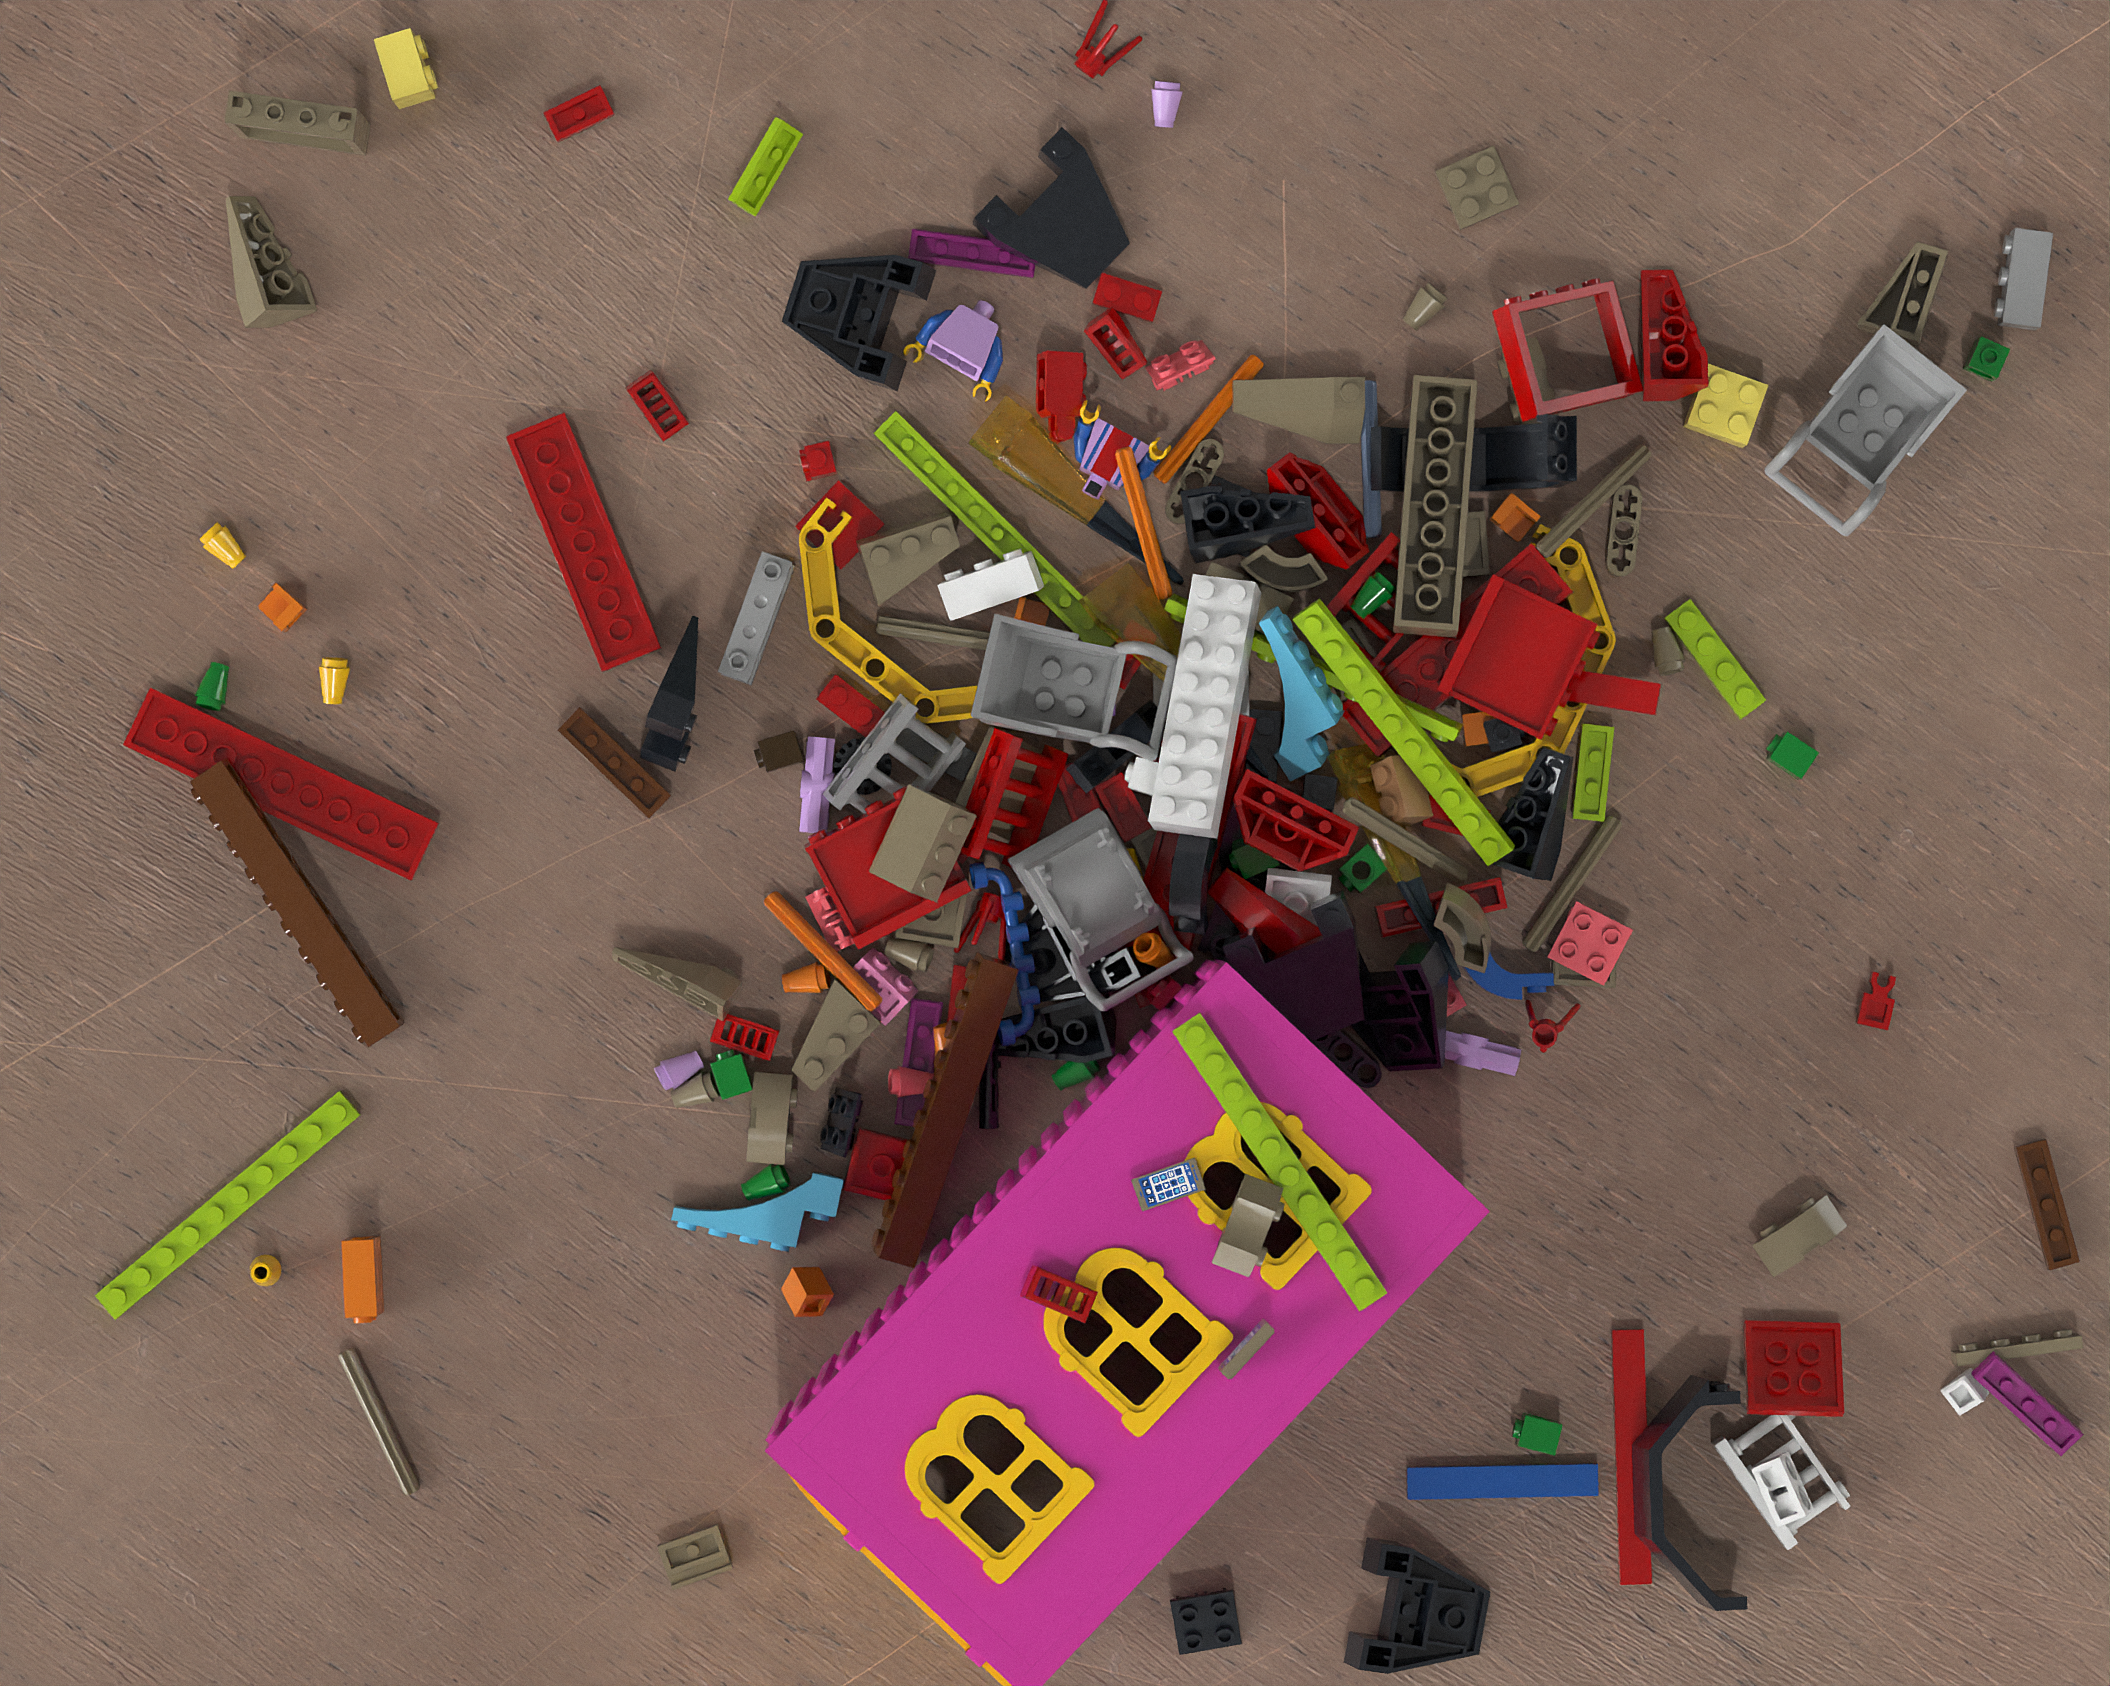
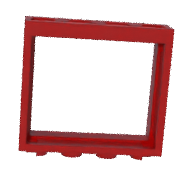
[1492,278,1643,422]

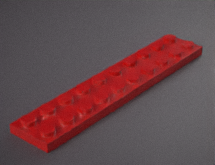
[123,688,439,881]

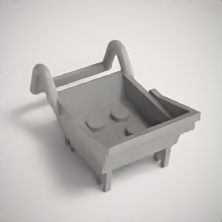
[1764,324,1967,536]
[971,613,1178,761]
[1008,808,1193,1011]

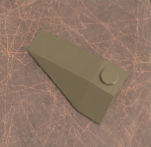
[226,196,317,328]
[1232,377,1365,444]
[612,947,742,1021]

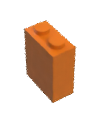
[341,1236,384,1323]

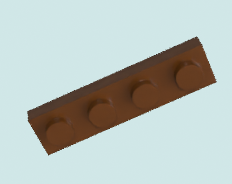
[558,707,671,819]
[2014,1139,2080,1270]

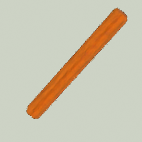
[1153,354,1264,484]
[1115,447,1172,600]
[764,891,883,1012]

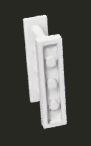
[1711,1415,1851,1550]

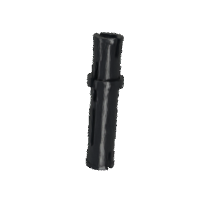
[979,1032,1001,1129]

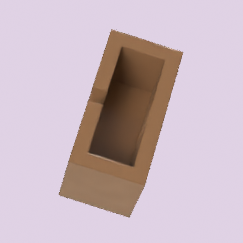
[1370,756,1433,826]

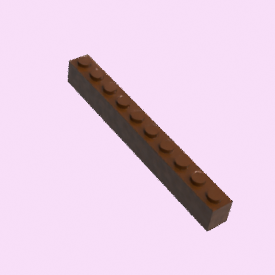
[190,758,405,1047]
[871,952,1019,1268]

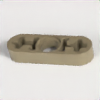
[1165,439,1224,525]
[1605,485,1642,577]

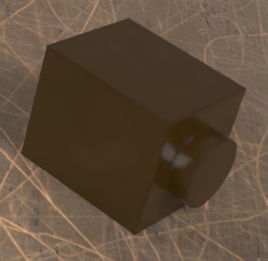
[754,730,804,773]

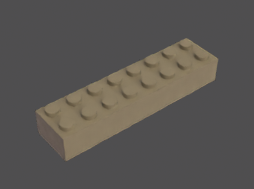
[1393,375,1478,638]

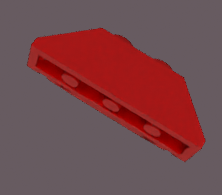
[1267,452,1369,570]
[1233,769,1359,872]

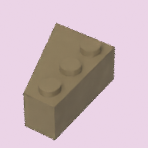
[1857,242,1948,347]
[856,512,960,606]
[792,979,882,1092]

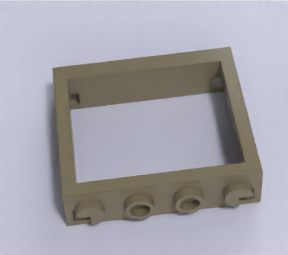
[225,90,371,156]

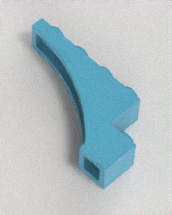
[1259,606,1344,781]
[671,1172,845,1252]

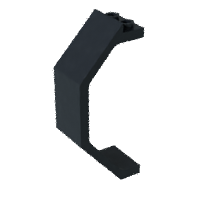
[1371,414,1577,492]
[1632,1375,1747,1611]

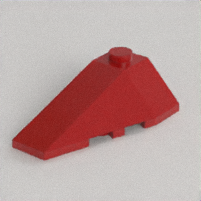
[1641,270,1709,401]
[1208,868,1322,958]

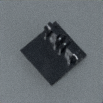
[820,1087,863,1158]
[1170,1587,1242,1655]

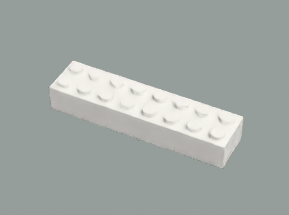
[1148,574,1261,839]

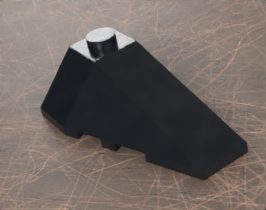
[1180,485,1316,563]
[1480,748,1574,881]
[998,992,1117,1063]

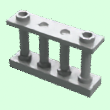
[718,551,795,686]
[823,693,966,813]

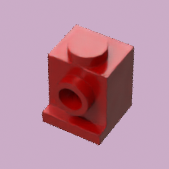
[799,440,837,482]

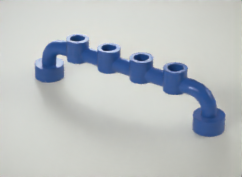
[969,862,1040,1046]

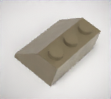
[955,726,1042,840]
[869,784,977,902]

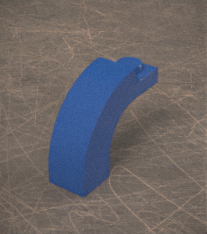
[1462,953,1554,1000]

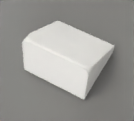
[1941,1368,1989,1416]

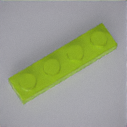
[1664,599,1766,720]

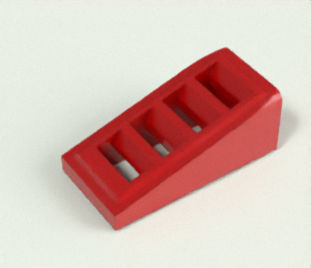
[1084,307,1148,380]
[625,370,689,442]
[710,1014,780,1061]
[1020,1265,1098,1323]

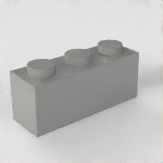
[1994,228,2053,331]

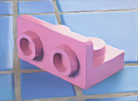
[840,948,918,1026]

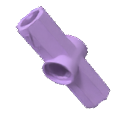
[799,737,835,833]
[1445,1031,1521,1076]

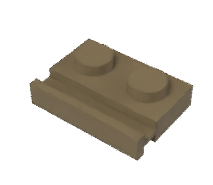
[657,1524,733,1590]

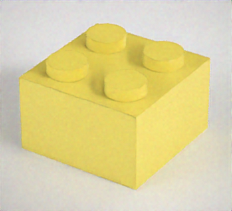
[374,28,438,109]
[1683,364,1768,448]

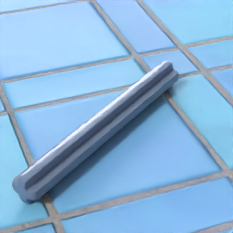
[1361,380,1382,538]

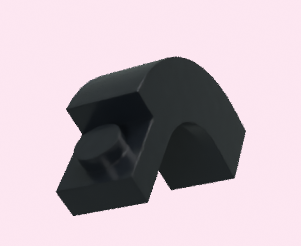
[1066,700,1167,793]
[1169,834,1218,935]

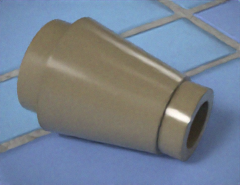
[1403,282,1448,331]
[1652,627,1686,676]
[885,937,934,973]
[671,1072,720,1109]

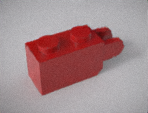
[1036,350,1087,444]

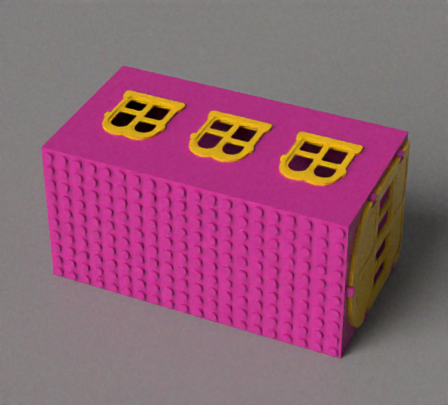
[765,959,1490,1686]

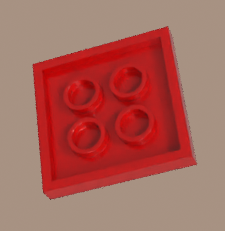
[1744,1320,1844,1417]

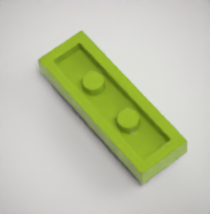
[728,117,803,217]
[1572,724,1614,822]

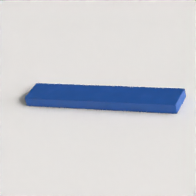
[1406,1463,1599,1500]

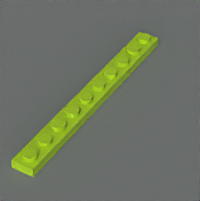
[873,411,1122,647]
[1164,594,1464,742]
[1292,598,1515,866]
[1172,1013,1387,1312]
[95,1091,361,1320]

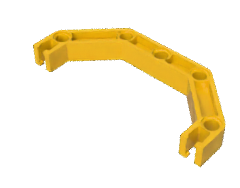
[799,498,977,724]
[1450,524,1616,797]

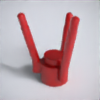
[1074,0,1143,79]
[954,892,1007,961]
[1525,1000,1581,1053]

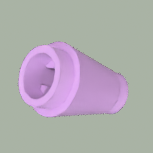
[1151,81,1183,128]
[654,1051,704,1091]

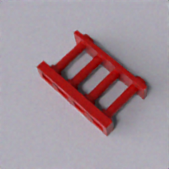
[1326,532,1404,673]
[960,728,1069,868]

